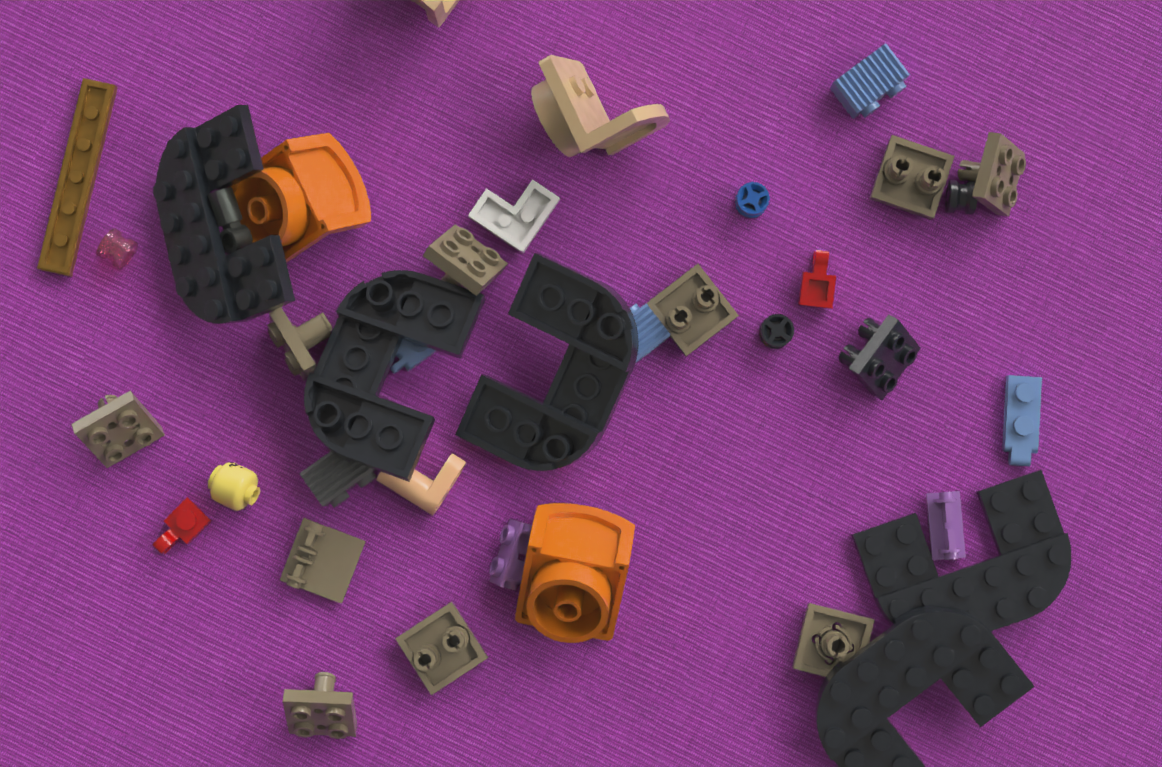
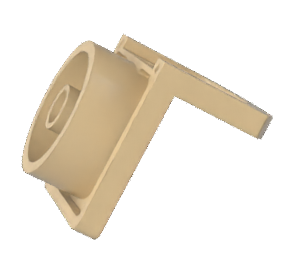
[531,55,670,157]

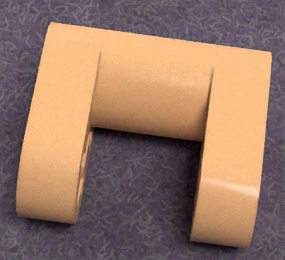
[376,453,466,516]

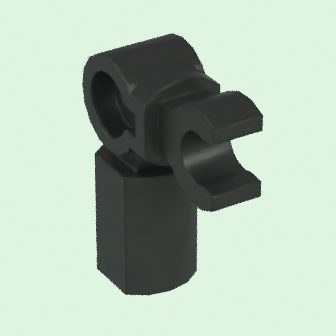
[208,187,253,256]

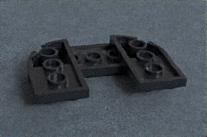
[153,105,295,324]
[455,253,639,471]
[304,270,486,482]
[851,470,1072,631]
[815,606,1035,767]

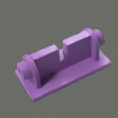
[926,491,966,560]
[489,518,532,591]

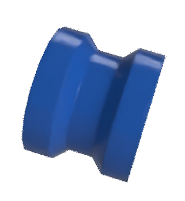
[735,182,770,219]

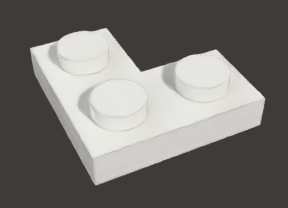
[468,179,560,254]

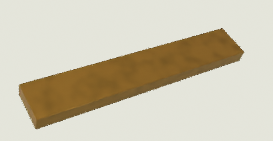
[37,78,118,277]

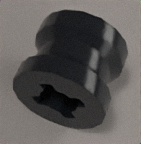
[945,180,977,215]
[759,314,794,349]

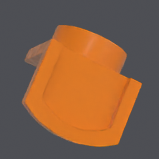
[231,133,371,263]
[515,503,635,643]

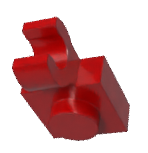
[798,250,836,309]
[152,497,213,554]

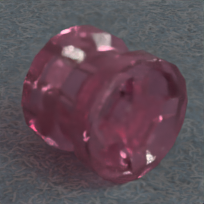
[96,228,138,270]

